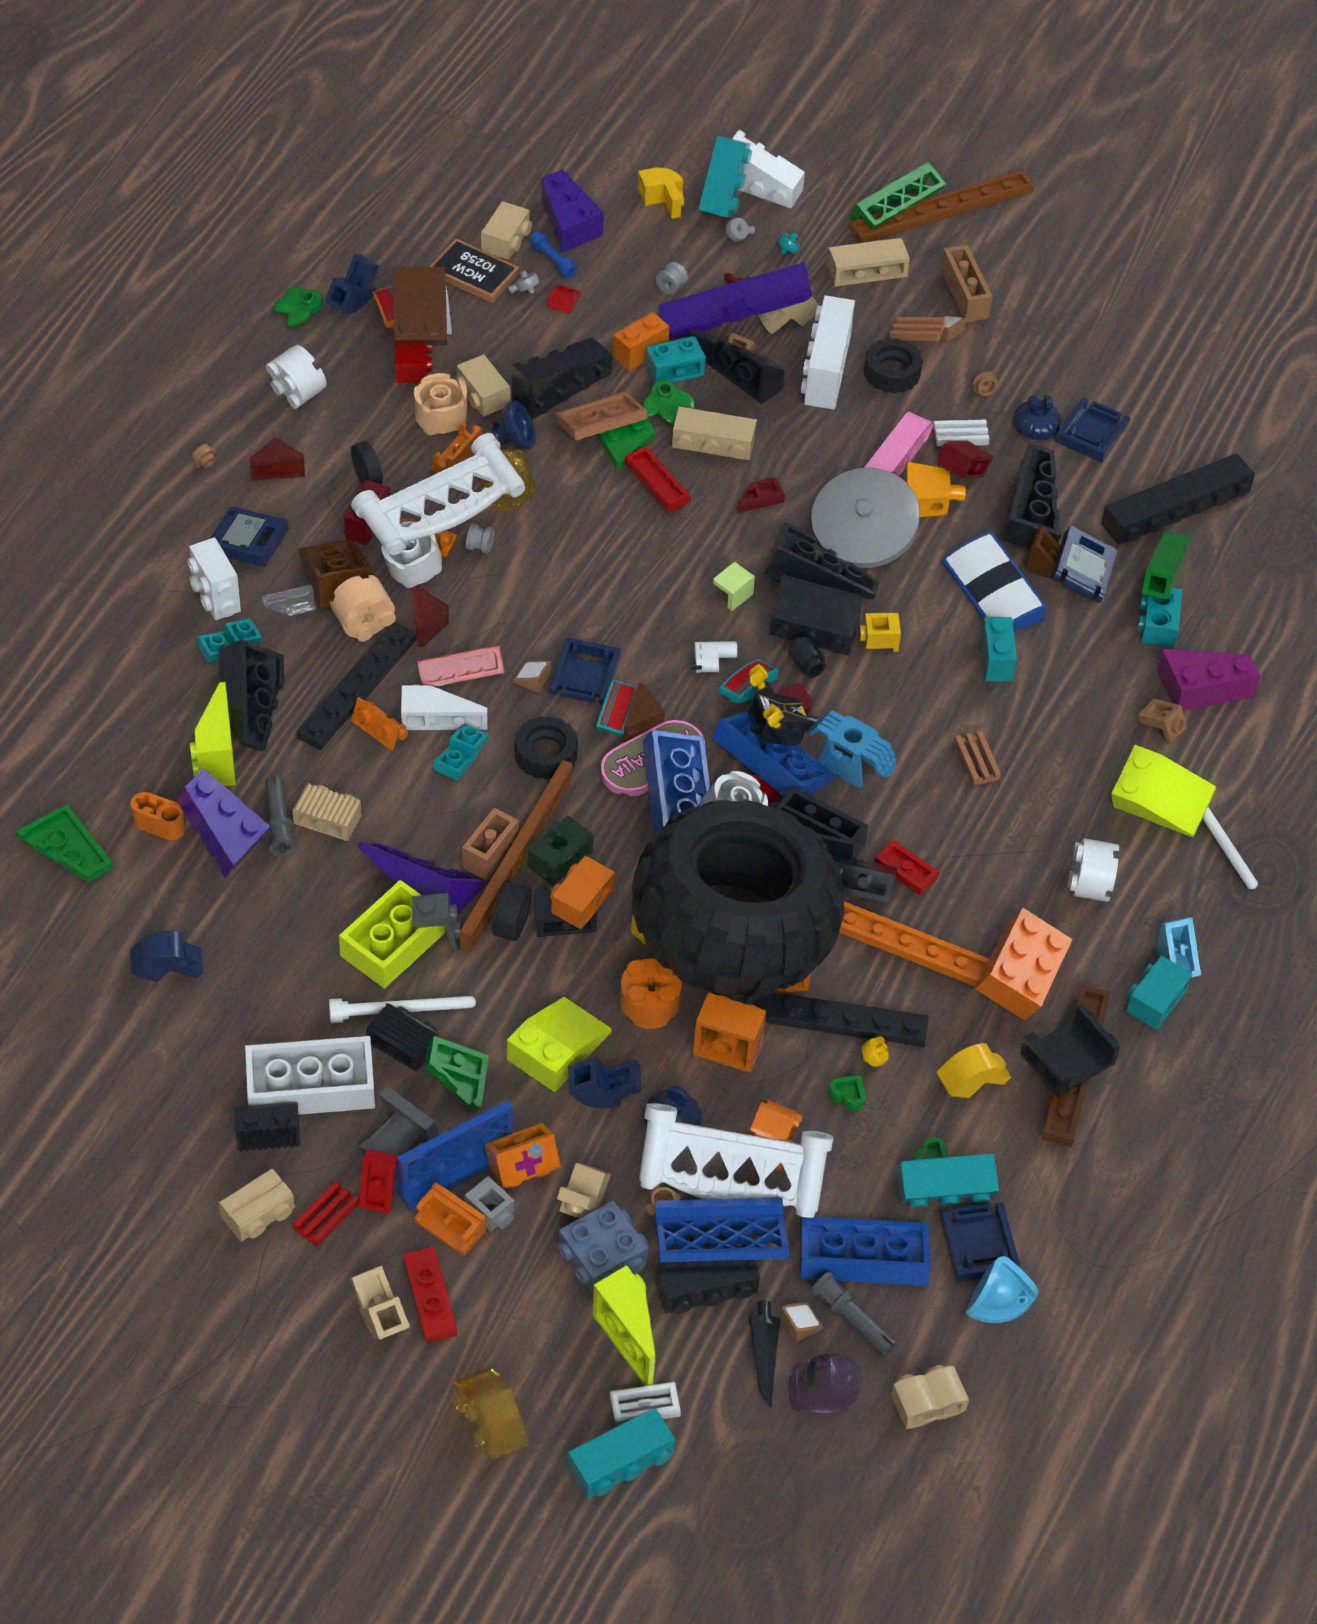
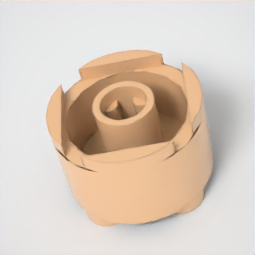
[414,373,467,435]
[330,575,396,642]

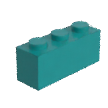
[698,136,752,217]
[896,1154,999,1208]
[567,1407,676,1499]

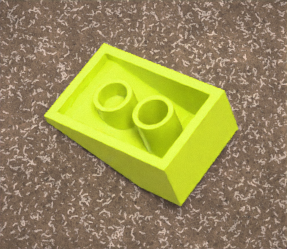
[190,682,236,786]
[1111,745,1216,837]
[507,997,612,1092]
[592,1265,655,1386]

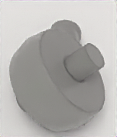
[725,218,755,242]
[508,270,539,294]

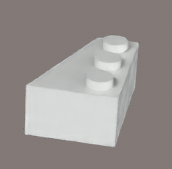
[733,130,805,208]

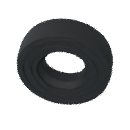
[351,441,383,484]

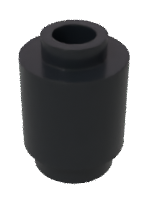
[788,637,826,678]

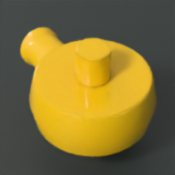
[861,1036,889,1067]

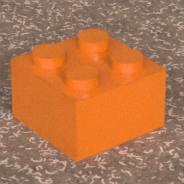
[693,992,766,1073]

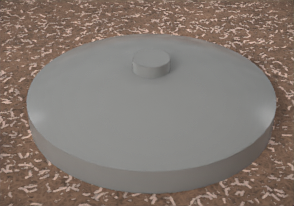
[811,468,920,568]

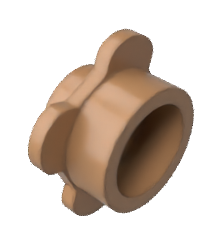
[646,1187,681,1216]

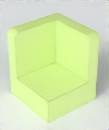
[713,562,755,611]

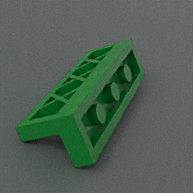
[849,162,946,230]

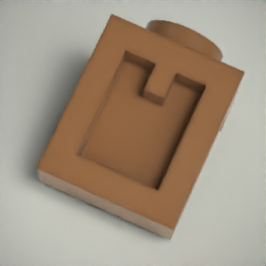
[1138,699,1186,743]

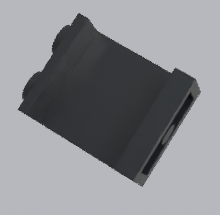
[1020,1004,1120,1097]

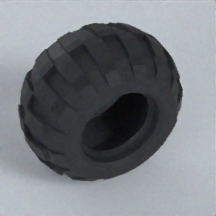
[631,799,845,998]

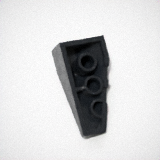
[764,522,879,600]
[219,639,285,752]

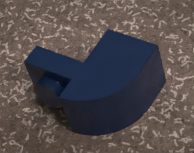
[325,254,379,313]
[130,931,203,982]
[568,1057,642,1108]

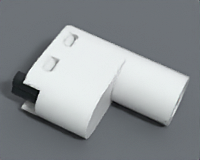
[692,641,737,673]

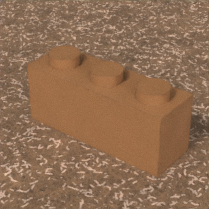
[940,244,993,322]

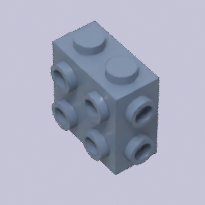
[557,1201,649,1294]

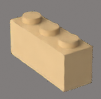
[827,238,910,286]
[672,407,757,460]

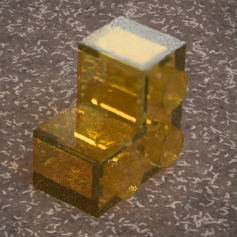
[453,1367,530,1460]

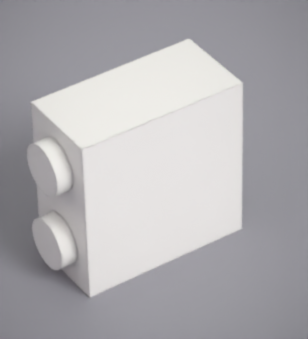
[187,537,241,621]

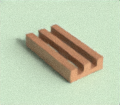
[889,317,946,341]
[954,731,1001,786]

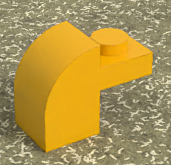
[637,168,684,219]
[936,1043,1011,1098]

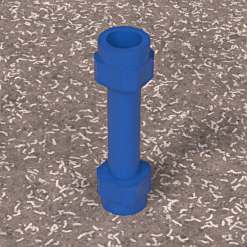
[529,231,577,278]

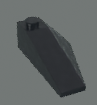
[688,329,785,404]

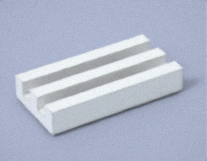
[933,420,990,446]
[610,1382,681,1426]

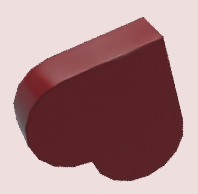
[777,683,812,715]

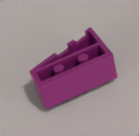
[1157,649,1260,711]

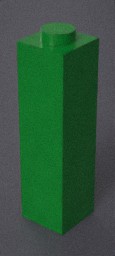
[1141,531,1191,600]

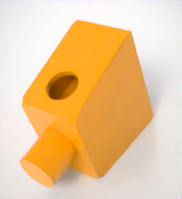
[905,462,966,517]

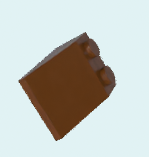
[393,267,447,346]
[298,539,372,609]

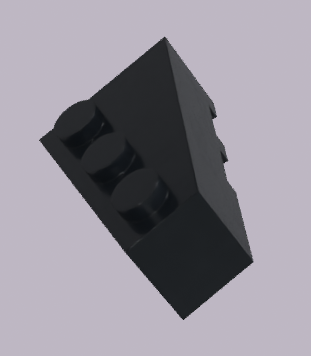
[776,786,868,858]

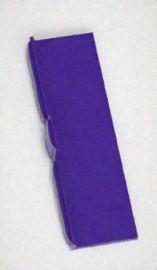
[658,262,813,340]

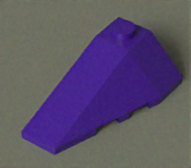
[358,842,484,914]

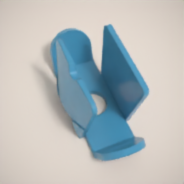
[807,710,896,788]

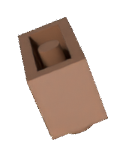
[462,808,519,881]

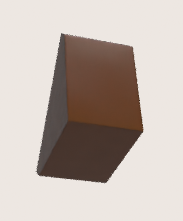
[1026,525,1065,582]
[624,683,665,743]

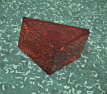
[250,437,305,481]
[413,587,449,647]

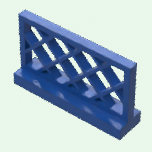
[394,1100,513,1211]
[655,1197,789,1262]

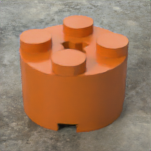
[620,958,682,1029]
[748,1098,803,1171]

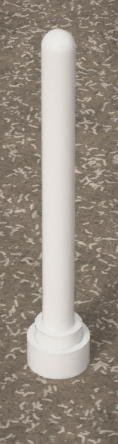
[1202,807,1258,889]
[329,996,476,1023]

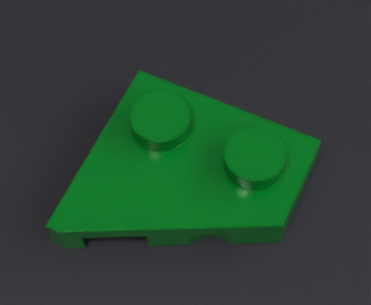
[596,419,655,470]
[424,1036,489,1112]

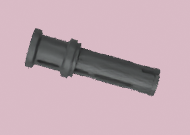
[265,775,296,856]
[811,1271,897,1357]

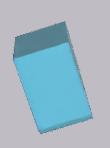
[1156,917,1201,977]

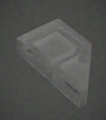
[261,585,315,616]

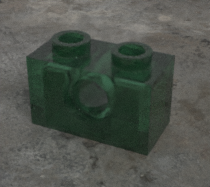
[527,815,594,886]

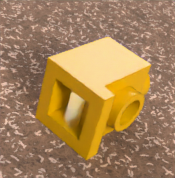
[859,613,901,652]

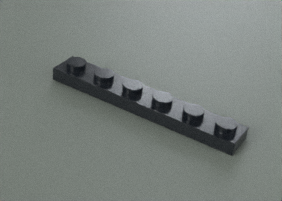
[297,622,417,751]
[747,992,929,1047]

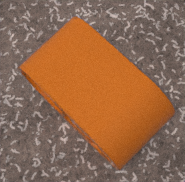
[130,792,186,840]

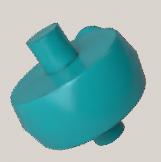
[777,232,801,254]

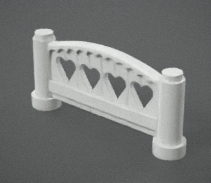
[351,433,525,555]
[639,1103,834,1218]

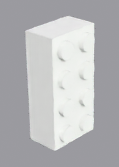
[801,295,855,410]
[245,1036,375,1115]

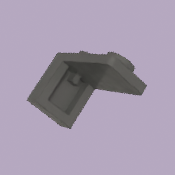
[412,893,462,950]

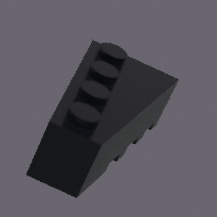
[512,337,612,420]
[1001,443,1061,549]

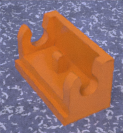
[431,422,482,473]
[414,1182,486,1256]

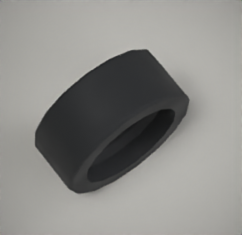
[492,881,532,941]

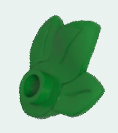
[272,286,323,328]
[643,380,695,427]

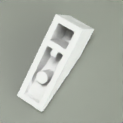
[401,685,487,730]

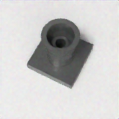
[357,1085,439,1157]

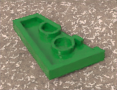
[15,804,114,883]

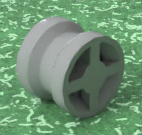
[656,262,688,294]
[466,523,495,554]

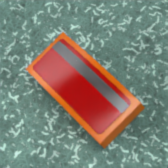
[372,286,394,329]

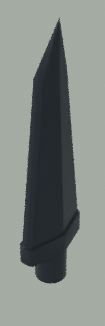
[749,1300,781,1408]

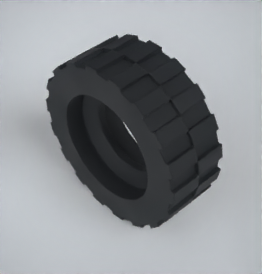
[864,338,923,394]
[515,716,578,780]

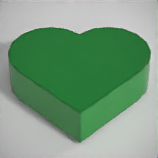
[828,1074,866,1112]
[912,1137,949,1160]

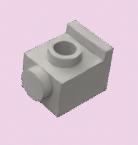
[465,1176,514,1232]

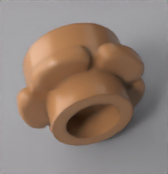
[973,371,998,396]
[191,444,216,469]

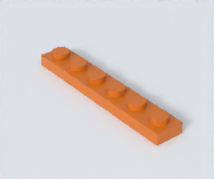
[839,901,989,987]

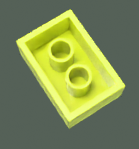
[339,880,445,989]

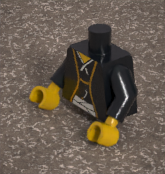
[748,664,819,746]

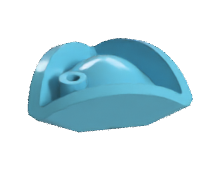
[966,1256,1039,1323]

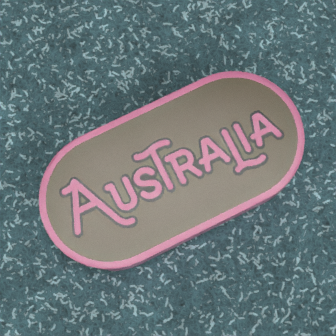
[601,720,705,796]

